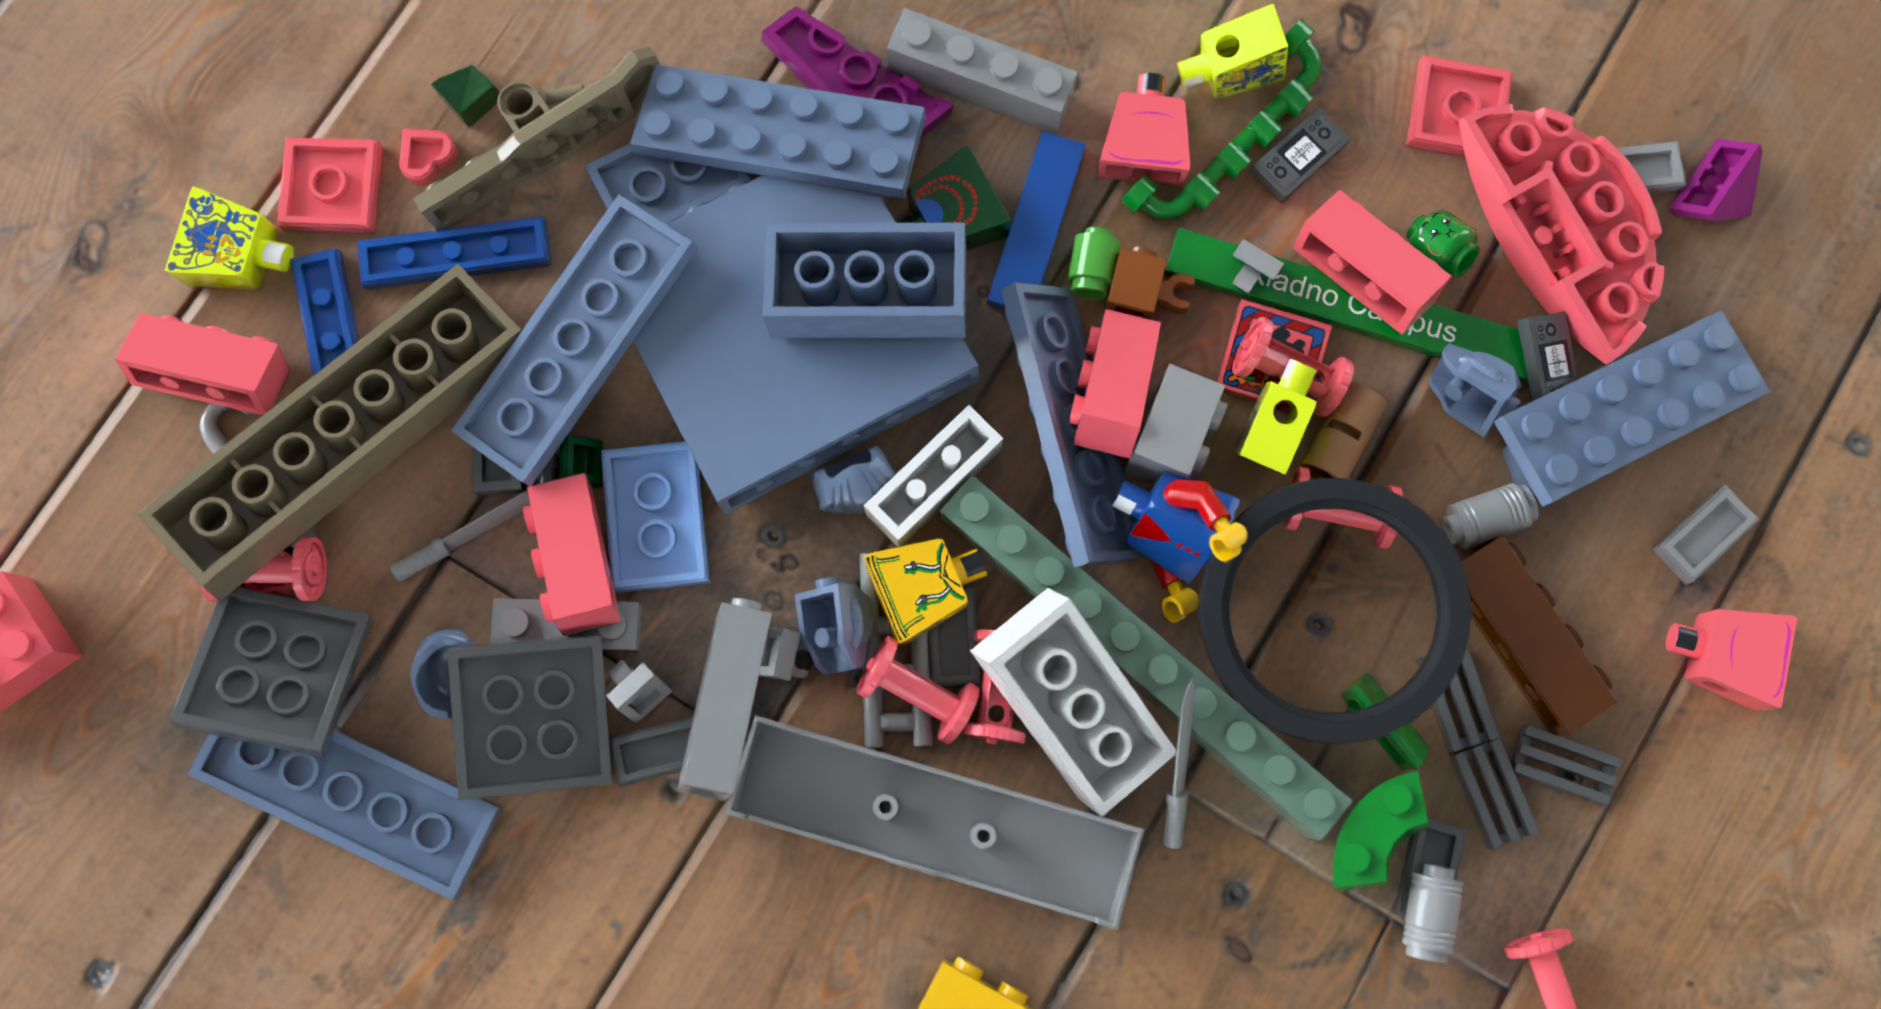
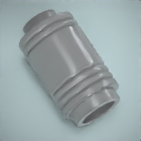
[1442,483,1539,550]
[1402,864,1464,963]

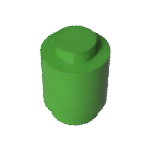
[1068,227,1121,300]

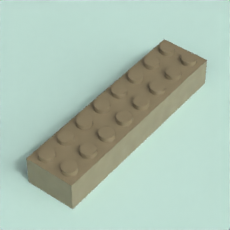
[137,264,522,601]

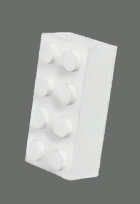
[971,588,1177,817]

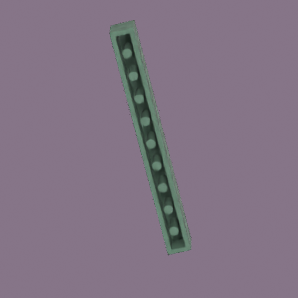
[940,475,1353,840]

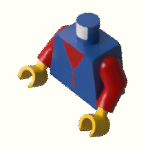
[1112,472,1247,623]

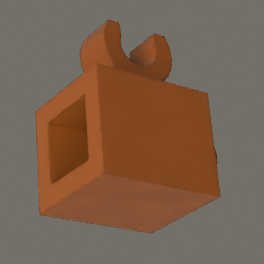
[1103,247,1195,320]

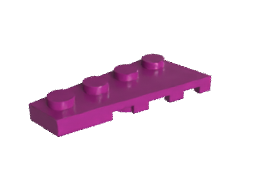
[761,6,954,139]

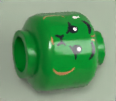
[1406,209,1480,278]

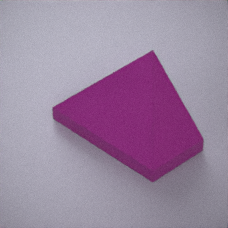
[1669,138,1763,221]

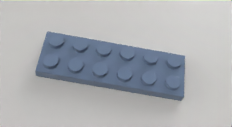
[630,64,926,199]
[451,194,698,486]
[1000,282,1146,568]
[1494,310,1771,507]
[187,729,503,900]

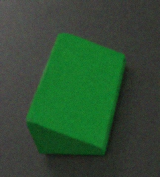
[1340,673,1429,770]

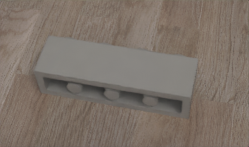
[887,8,1078,135]

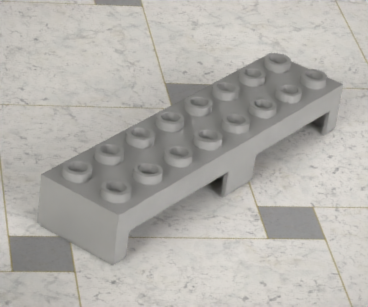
[725,715,1144,930]

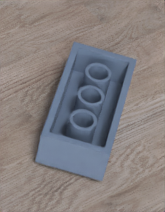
[763,223,967,338]

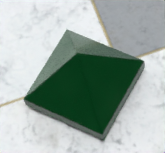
[559,434,603,488]

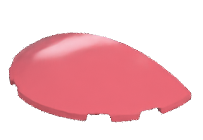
[1459,104,1665,365]

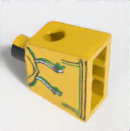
[864,539,987,648]

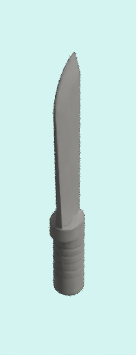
[390,491,530,582]
[1163,679,1195,849]

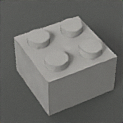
[1123,364,1227,485]

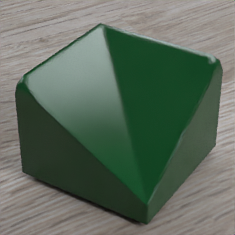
[431,65,500,128]

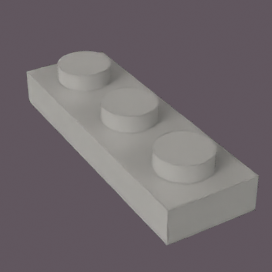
[490,598,642,652]

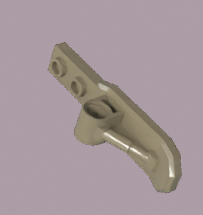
[413,47,660,230]

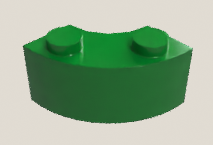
[1333,771,1429,892]

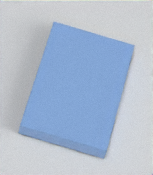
[601,441,711,593]

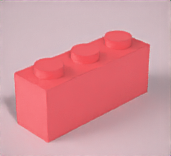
[1292,190,1452,335]
[1068,309,1161,459]
[115,313,290,415]
[523,473,621,637]

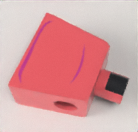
[1097,73,1190,187]
[1665,609,1798,711]

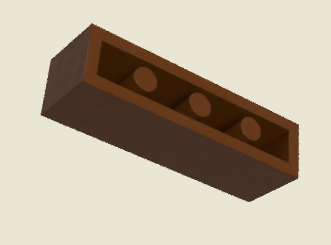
[1460,535,1618,735]

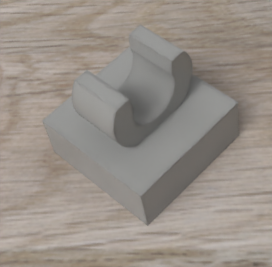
[1232,239,1284,293]
[759,628,809,681]
[606,659,673,724]

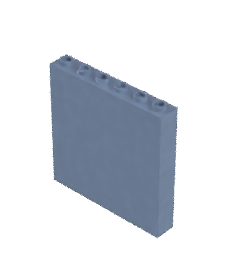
[633,175,980,515]

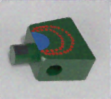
[897,145,1011,250]

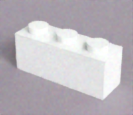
[864,405,1003,547]

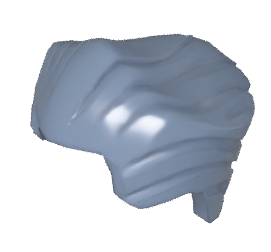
[810,446,896,514]
[410,629,477,719]

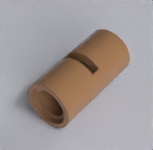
[1300,383,1388,479]

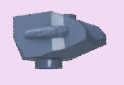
[1429,343,1522,437]
[795,577,874,675]

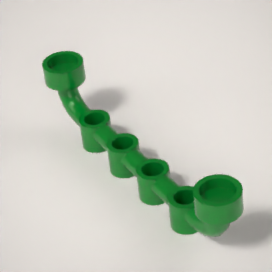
[1120,19,1321,220]

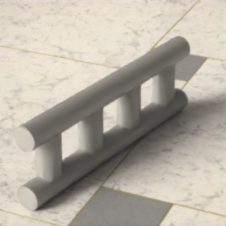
[859,553,933,748]

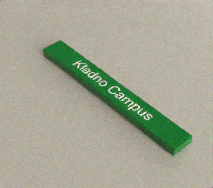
[1164,227,1528,384]

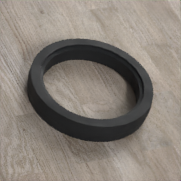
[1199,478,1471,744]

